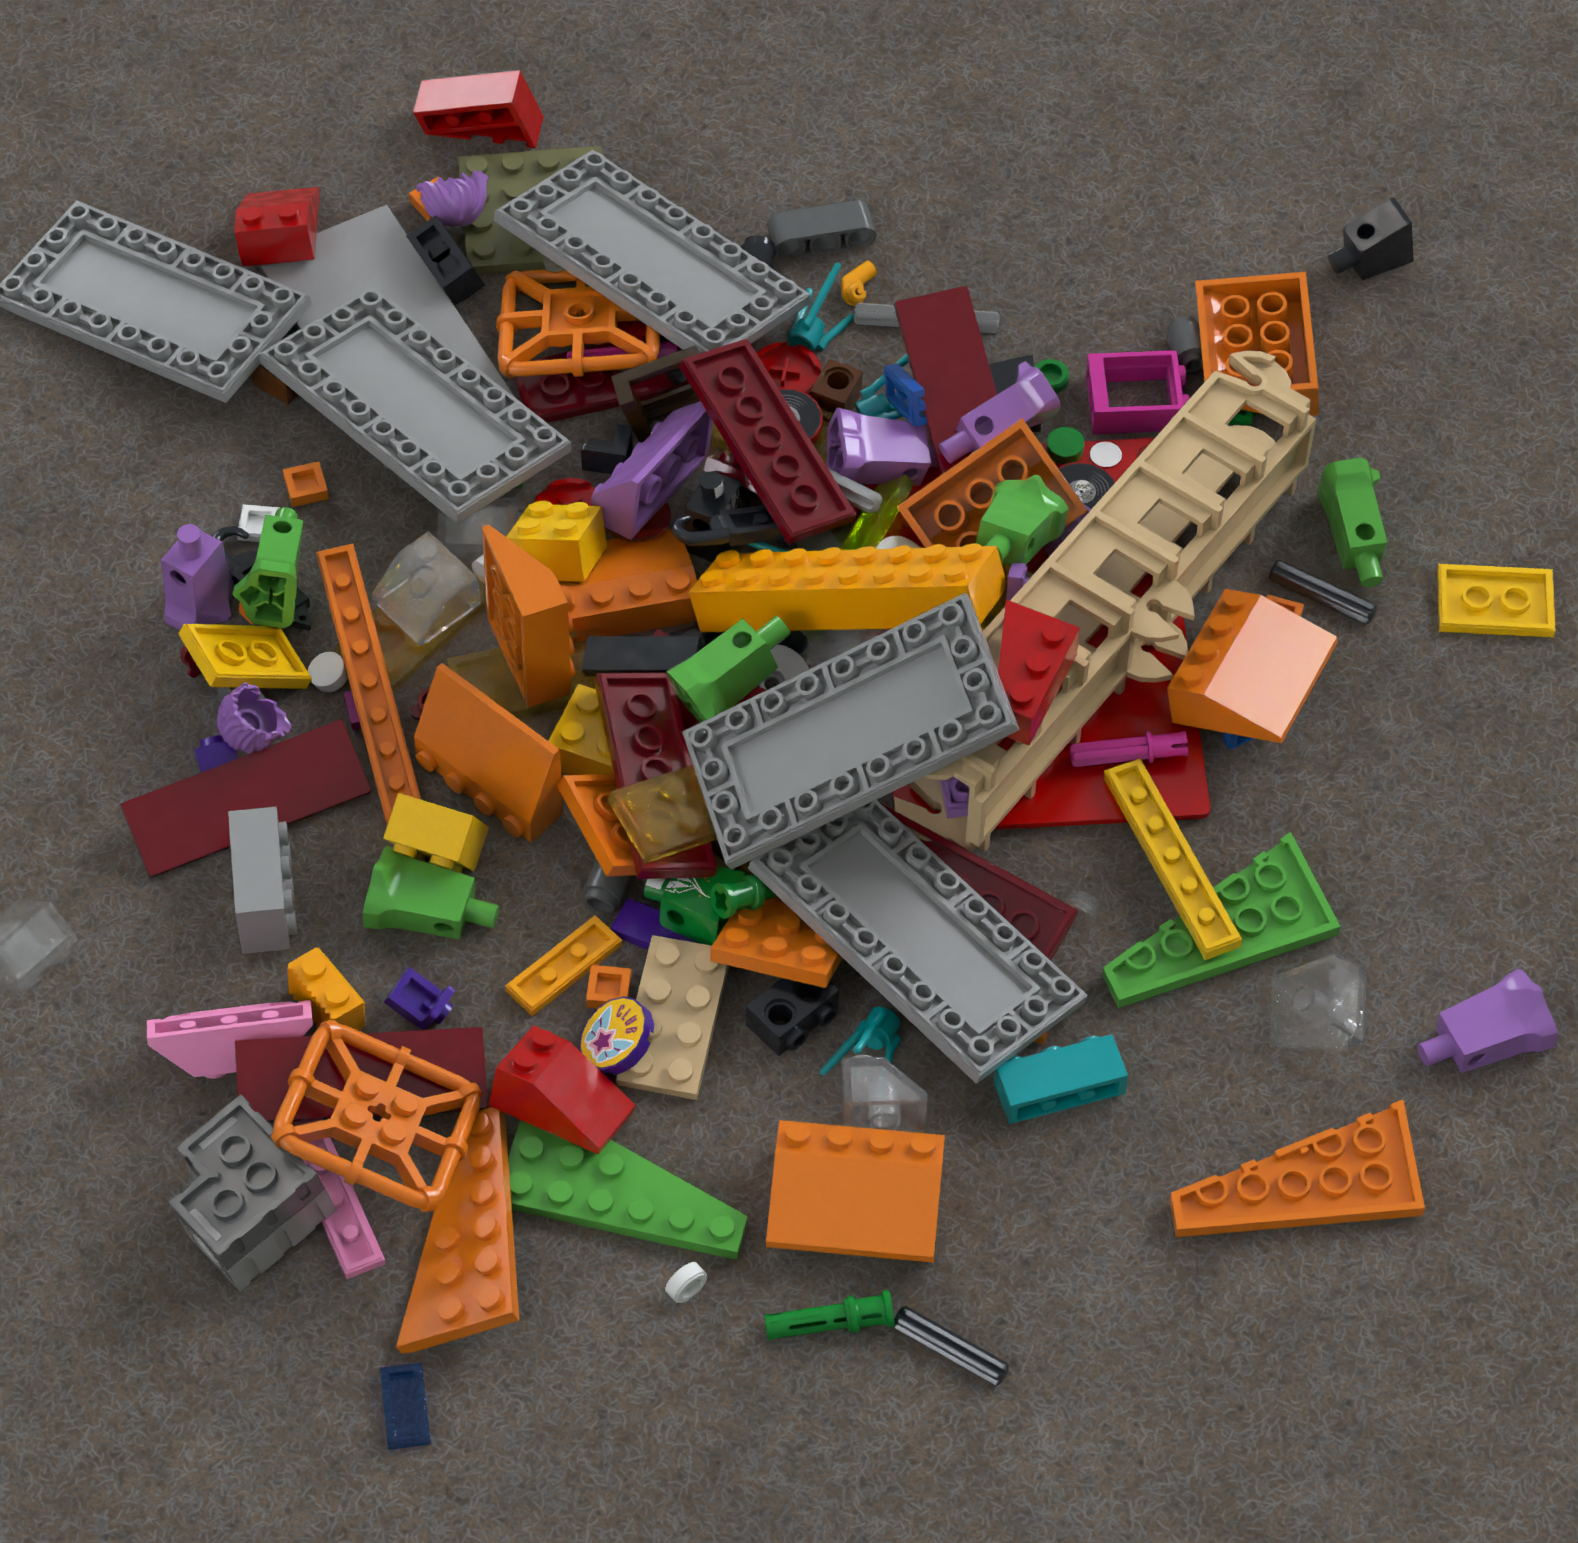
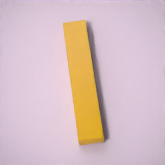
[1104,758,1242,960]

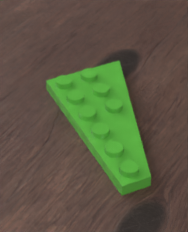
[1102,832,1341,1008]
[508,1120,748,1260]

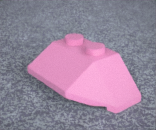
[147,1000,313,1079]

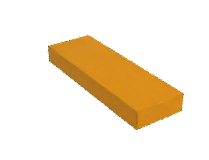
[505,915,622,1017]

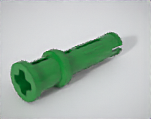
[710,874,778,919]
[764,1289,895,1341]

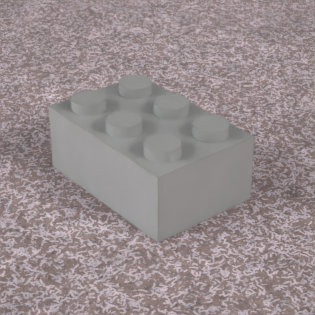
[228,807,297,954]

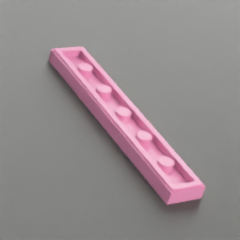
[292,1120,386,1279]

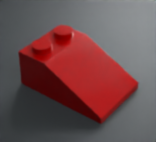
[234,187,320,267]
[489,1025,636,1155]

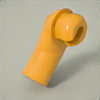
[841,260,877,306]

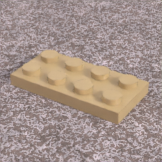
[616,935,729,1100]

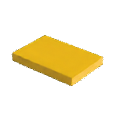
[1437,564,1556,637]
[178,624,312,689]

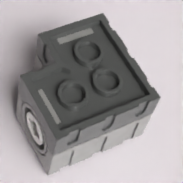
[168,1094,337,1292]

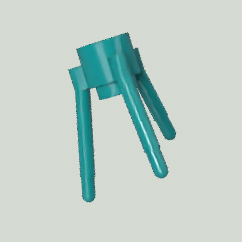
[787,262,854,352]
[854,353,909,420]
[819,1006,901,1109]

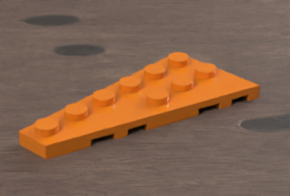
[1170,1099,1425,1237]
[396,1107,519,1354]

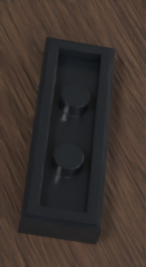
[581,636,702,677]

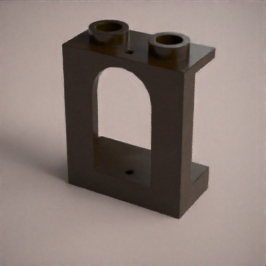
[611,345,700,443]

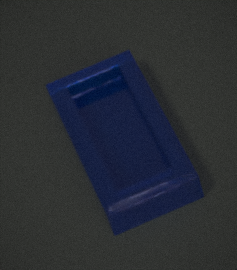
[380,1362,431,1450]

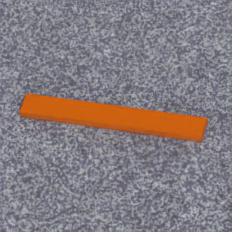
[316,543,421,825]

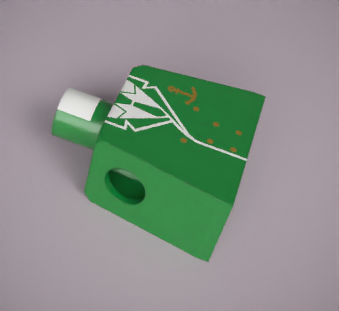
[644,867,745,946]

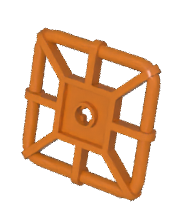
[496,268,661,378]
[271,1020,482,1212]

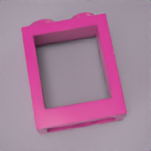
[1086,350,1189,434]

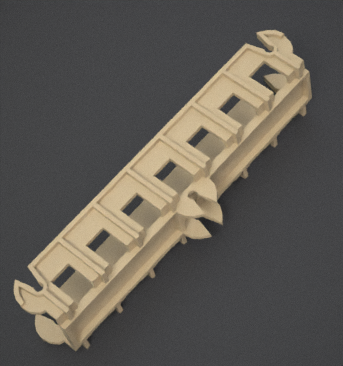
[894,351,1316,852]

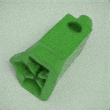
[1316,457,1387,587]
[976,475,1069,566]
[233,507,303,628]
[666,615,791,723]
[363,846,500,939]

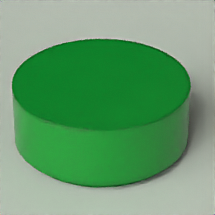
[1035,359,1069,393]
[1046,427,1084,465]

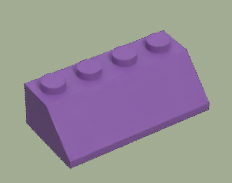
[591,401,713,540]

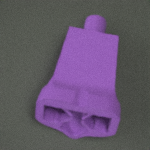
[939,361,1061,464]
[826,408,938,486]
[161,524,234,630]
[1417,968,1558,1073]

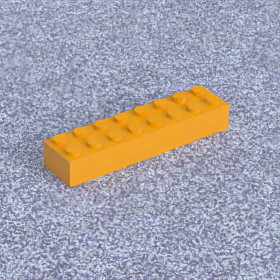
[688,543,1007,632]

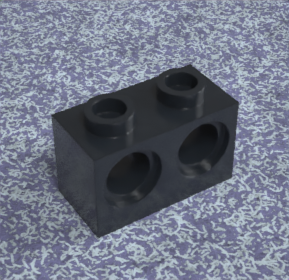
[406,215,485,305]
[746,978,839,1056]

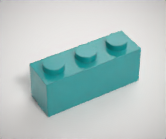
[994,1034,1128,1124]

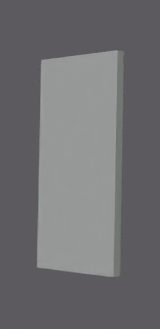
[494,150,811,353]
[0,200,312,403]
[257,205,514,469]
[259,286,571,524]
[682,593,1019,870]
[748,800,1088,1084]

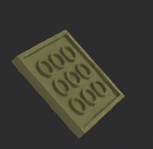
[458,146,602,274]

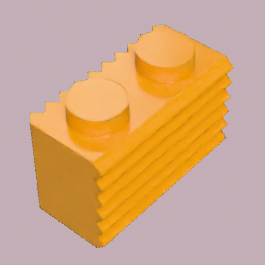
[288,947,366,1030]

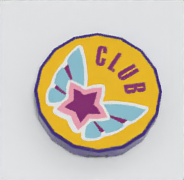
[579,996,655,1075]

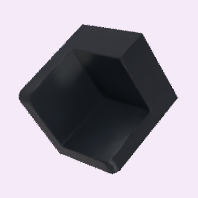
[581,424,633,474]

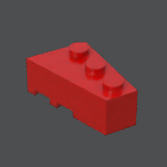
[413,70,544,148]
[998,599,1080,746]

